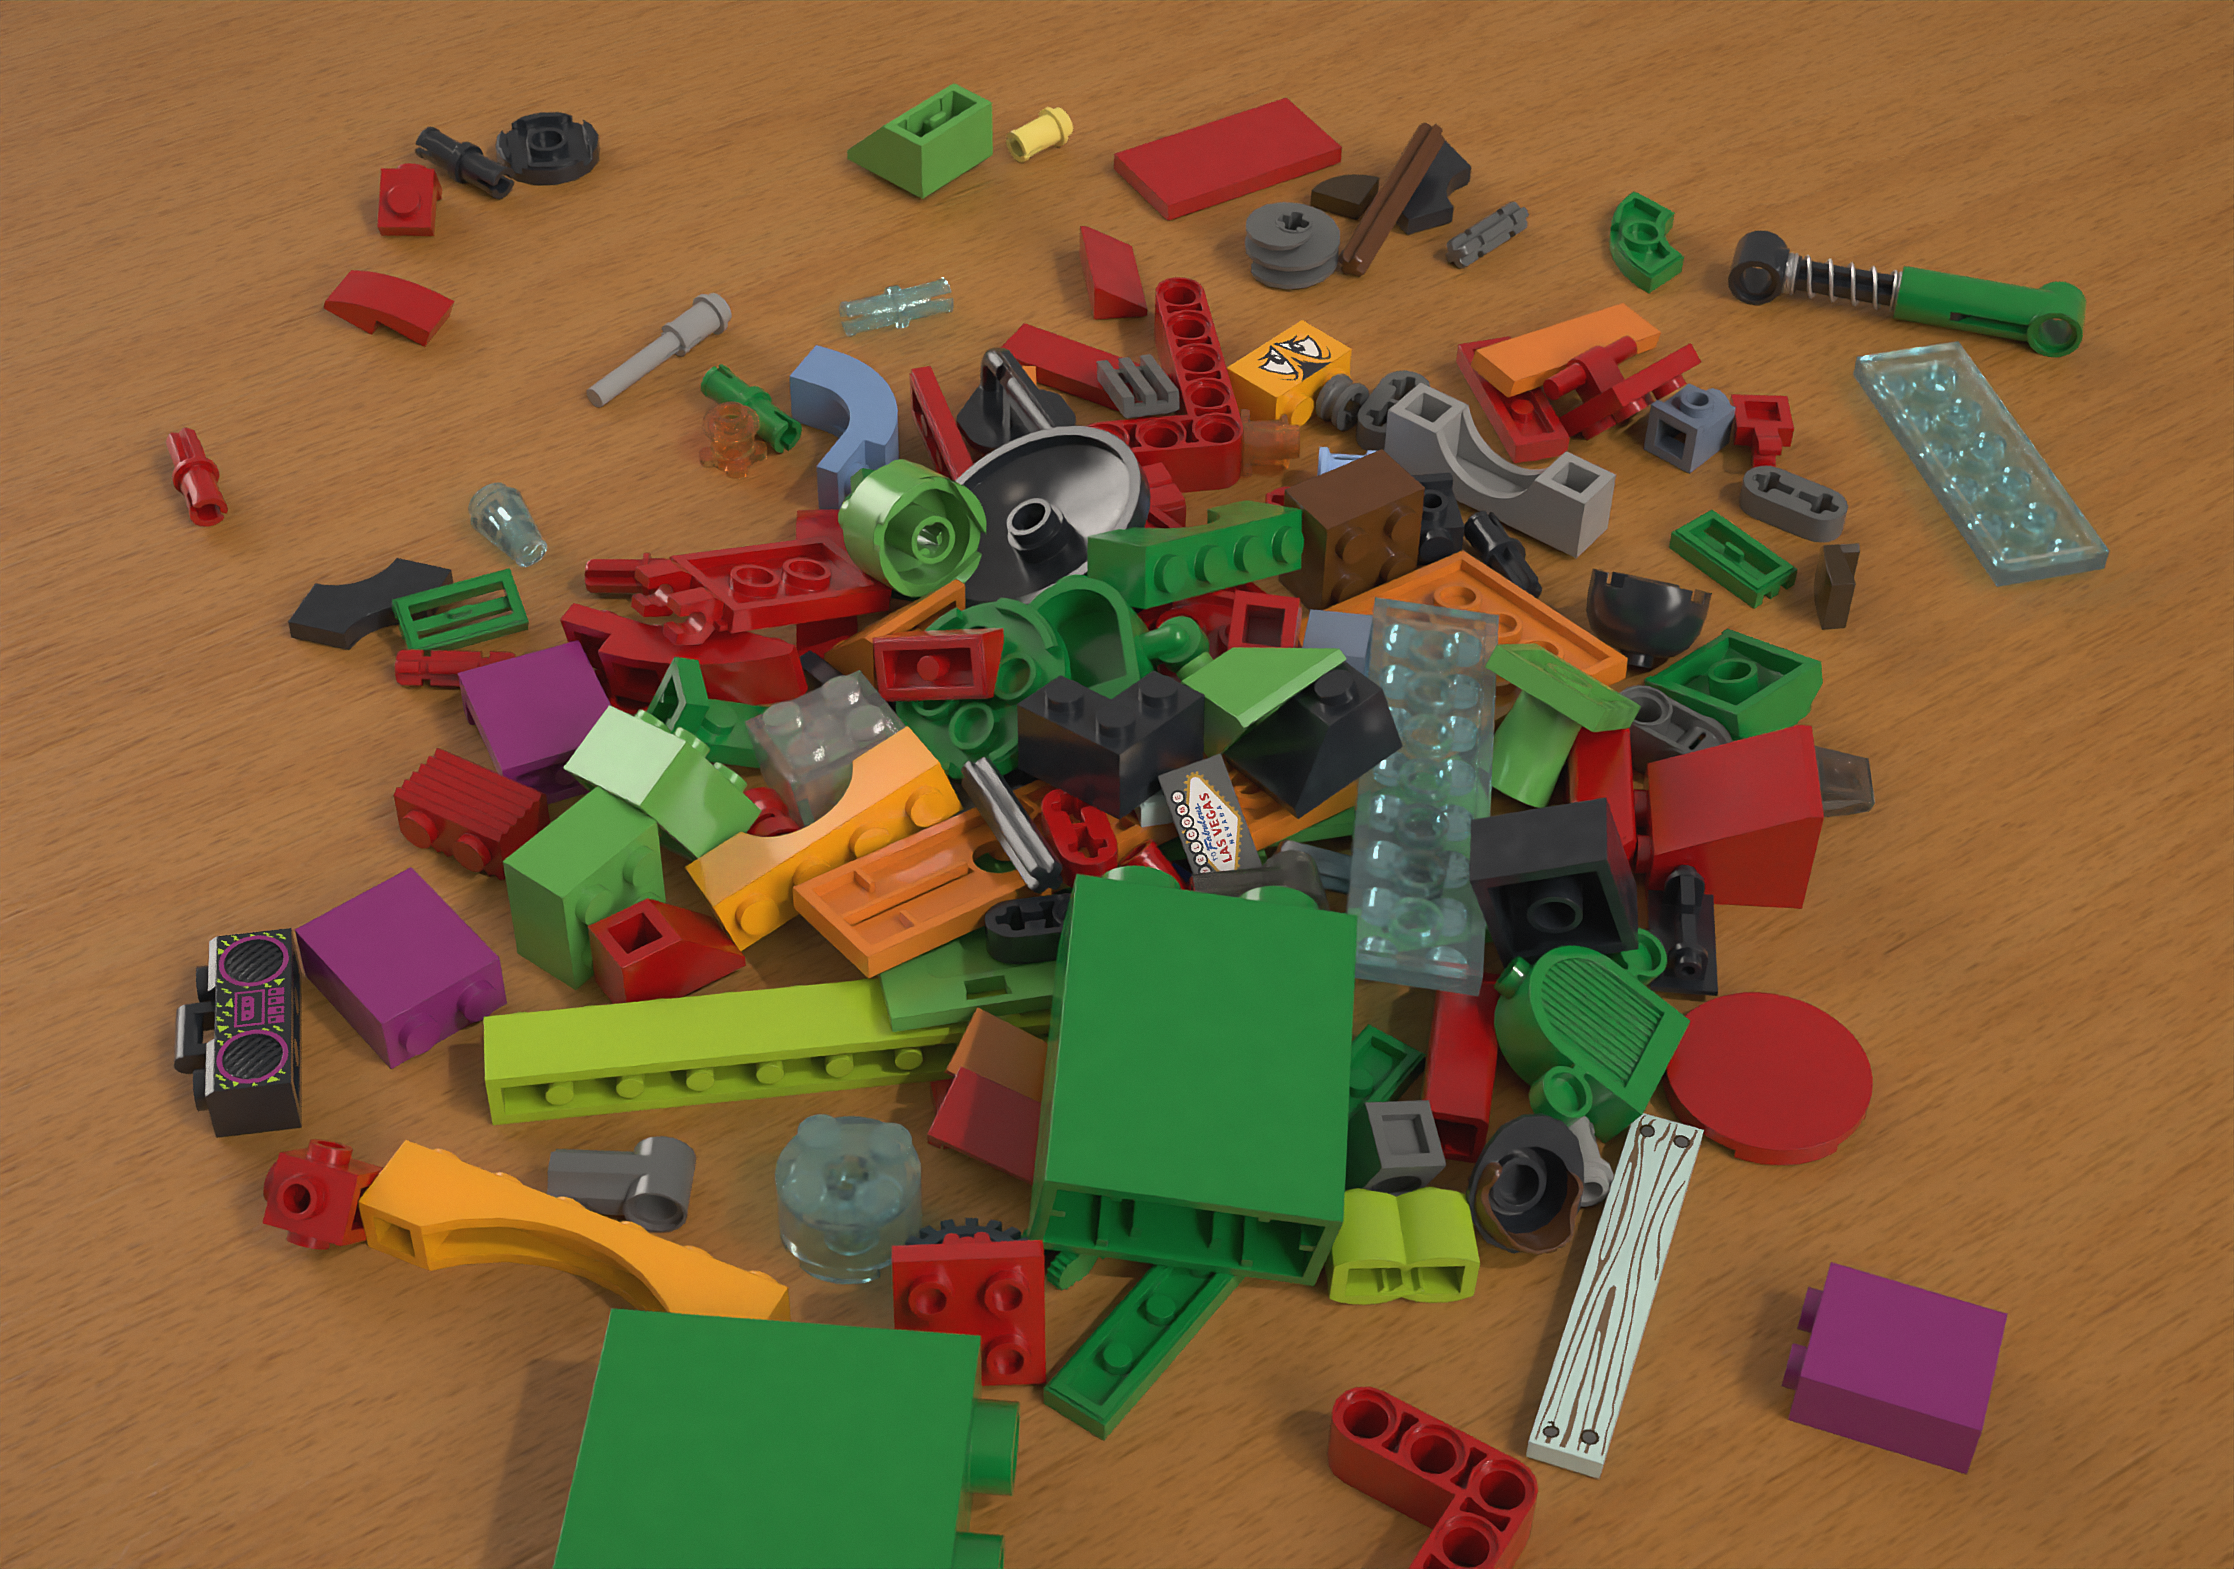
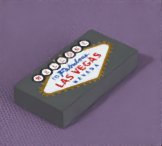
[1158,754,1267,896]

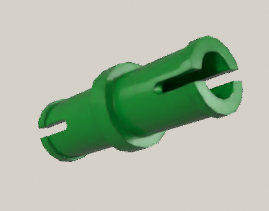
[701,364,802,453]

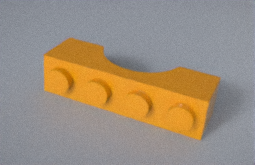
[685,726,964,951]

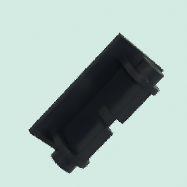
[1647,865,1718,996]

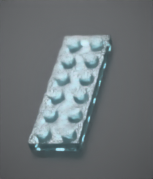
[1853,341,2109,587]

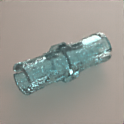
[839,278,954,337]

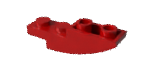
[560,603,808,706]

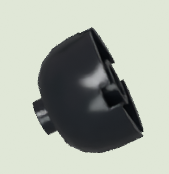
[1586,568,1712,668]

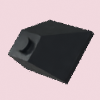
[1224,662,1403,819]

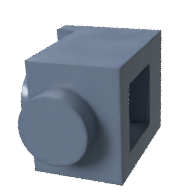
[1644,383,1736,474]

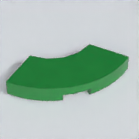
[1609,191,1684,294]

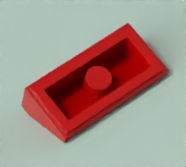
[1079,226,1148,320]
[872,628,1004,702]

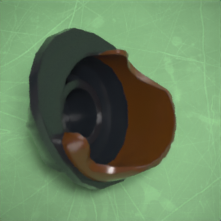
[1466,1113,1584,1254]

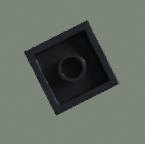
[1470,798,1639,969]

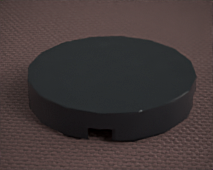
[496,112,600,186]

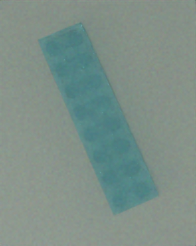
[1346,597,1499,996]

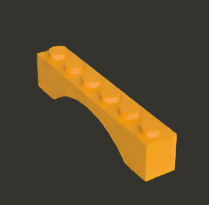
[358,1140,791,1322]

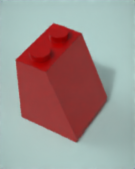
[1633,725,1824,909]

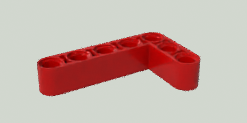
[1086,277,1243,493]
[1327,1387,1538,1569]

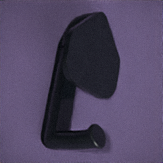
[957,348,1076,454]

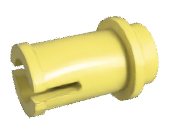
[1006,107,1073,163]

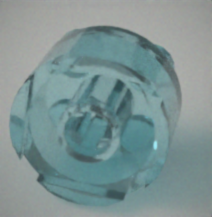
[775,1114,923,1284]

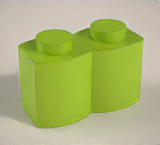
[1325,1187,1480,1305]

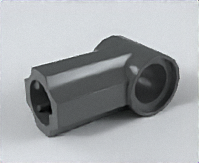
[547,1136,697,1233]

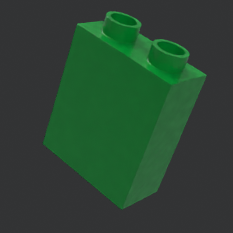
[1027,866,1358,1286]
[552,1308,1020,1569]

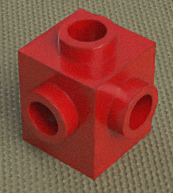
[262,1139,383,1249]

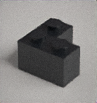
[1017,670,1205,820]

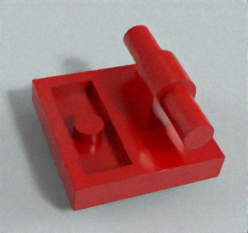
[1543,336,1702,441]

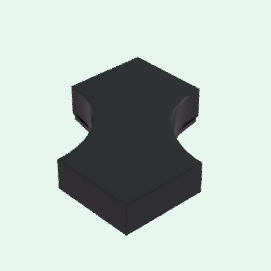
[1396,140,1472,235]
[288,558,453,650]

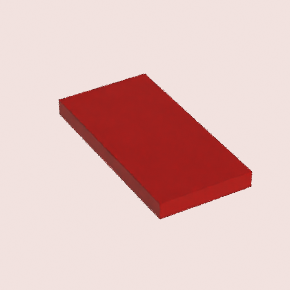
[1114,97,1342,221]

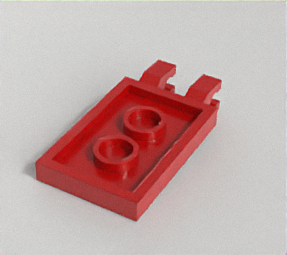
[631,536,892,645]

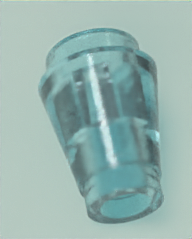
[468,482,547,567]

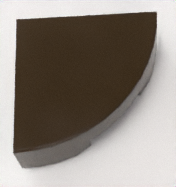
[1310,174,1379,220]

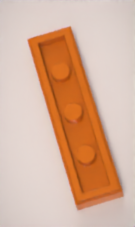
[1470,303,1661,397]

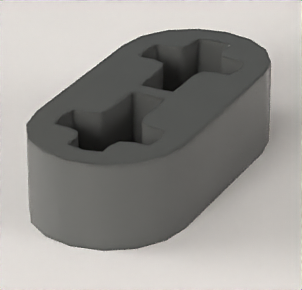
[1356,371,1430,451]
[1739,466,1848,542]

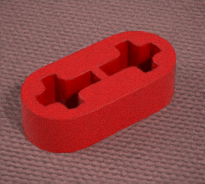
[1041,788,1118,888]

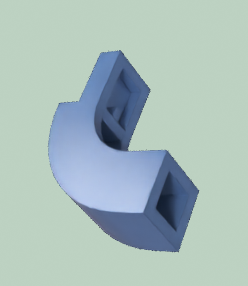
[789,345,899,510]

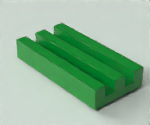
[1669,509,1798,609]
[392,568,529,656]

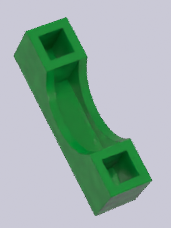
[1087,500,1304,609]

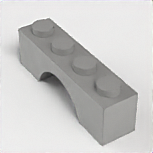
[1384,383,1616,558]

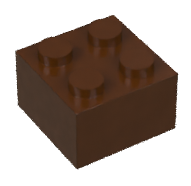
[1278,449,1425,611]

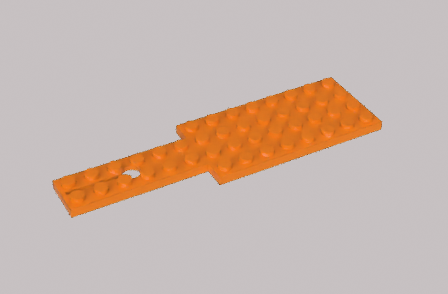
[793,550,1628,978]

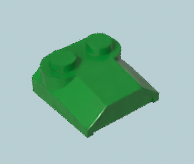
[1644,629,1823,741]

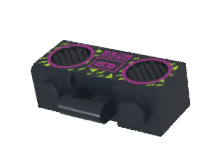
[174,928,302,1138]

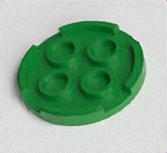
[893,598,1071,783]

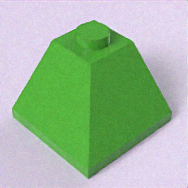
[1176,647,1347,758]

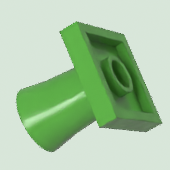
[1470,643,1641,808]

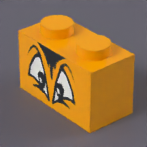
[1227,320,1352,442]

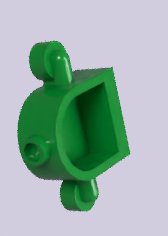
[1028,574,1210,699]
[1494,928,1690,1144]

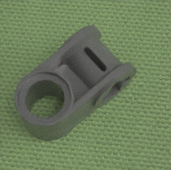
[1620,685,1733,775]

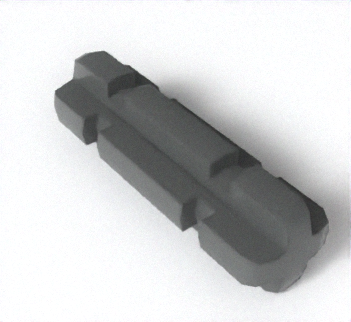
[1445,202,1529,268]

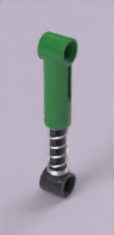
[1728,231,2086,357]

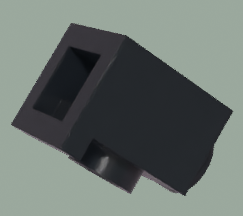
[1412,472,1465,566]

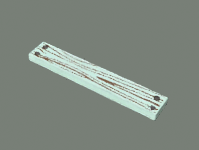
[1526,1113,1704,1479]

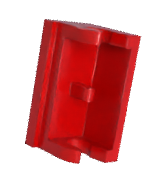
[926,1066,1041,1186]

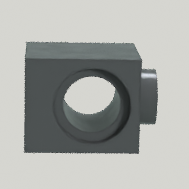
[1345,1100,1446,1196]

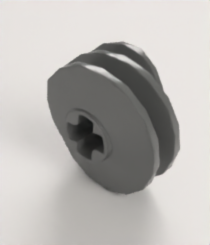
[1245,202,1340,289]

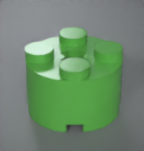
[838,459,987,597]

